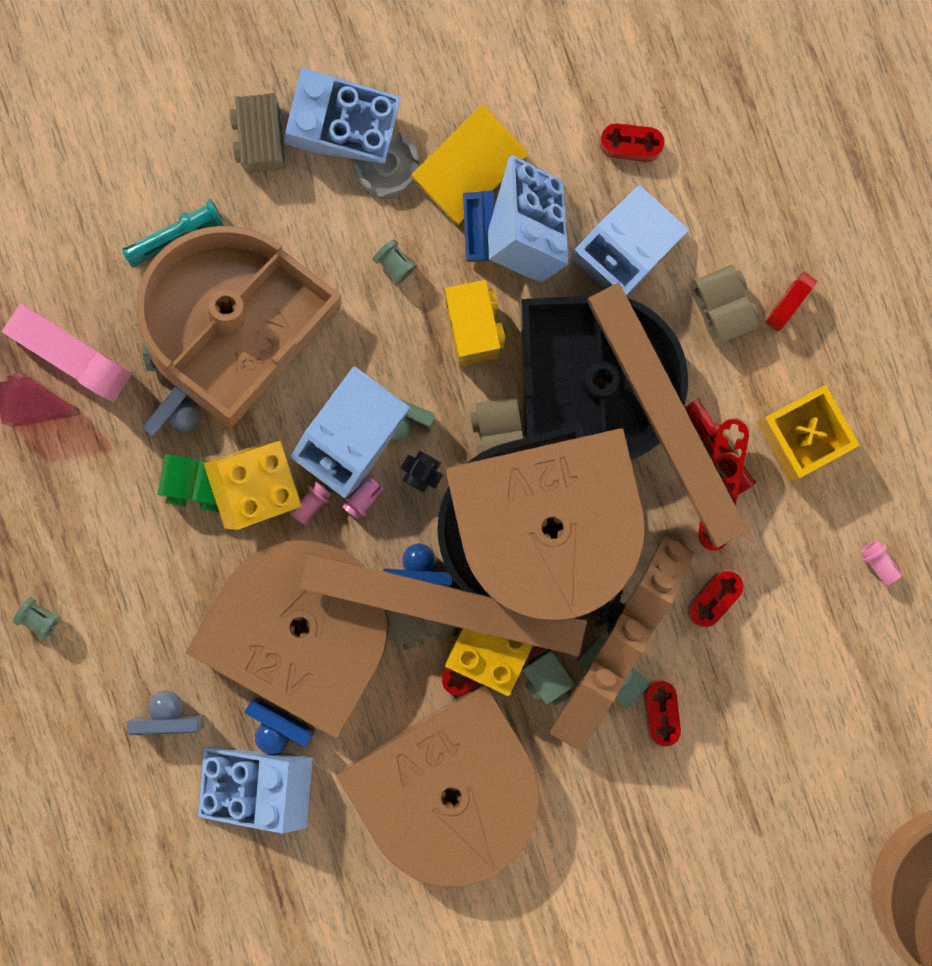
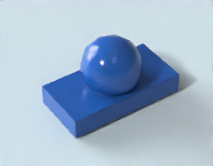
[463,191,494,262]
[383,543,452,587]
[244,698,315,754]

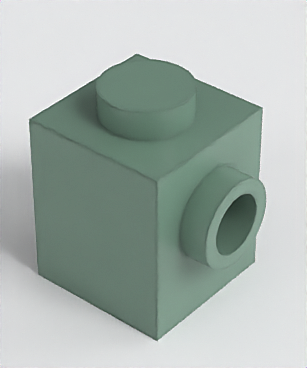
[522,649,575,705]

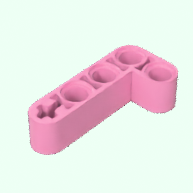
[1,303,132,402]

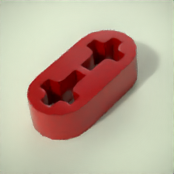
[599,123,665,162]
[764,271,817,332]
[687,571,744,627]
[644,679,681,747]

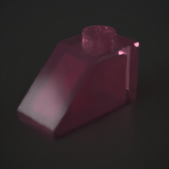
[0,373,80,427]

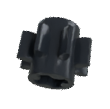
[400,450,443,493]
[594,595,627,634]

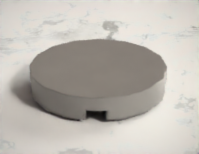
[353,132,420,199]

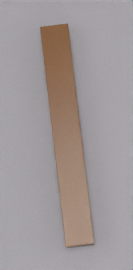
[587,282,748,548]
[299,553,587,656]

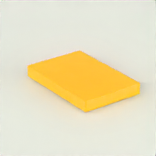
[410,103,529,226]

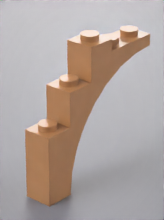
[550,536,694,751]

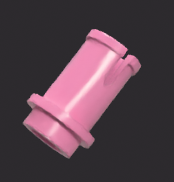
[342,476,385,521]
[290,481,332,526]
[860,540,903,586]

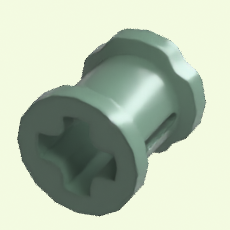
[372,239,417,285]
[13,597,61,641]

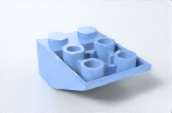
[283,67,401,163]
[488,155,569,283]
[571,185,689,297]
[290,366,410,498]
[198,747,313,834]

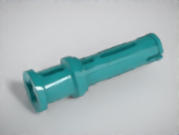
[122,199,225,268]

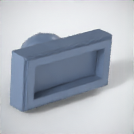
[143,386,201,436]
[127,690,204,735]

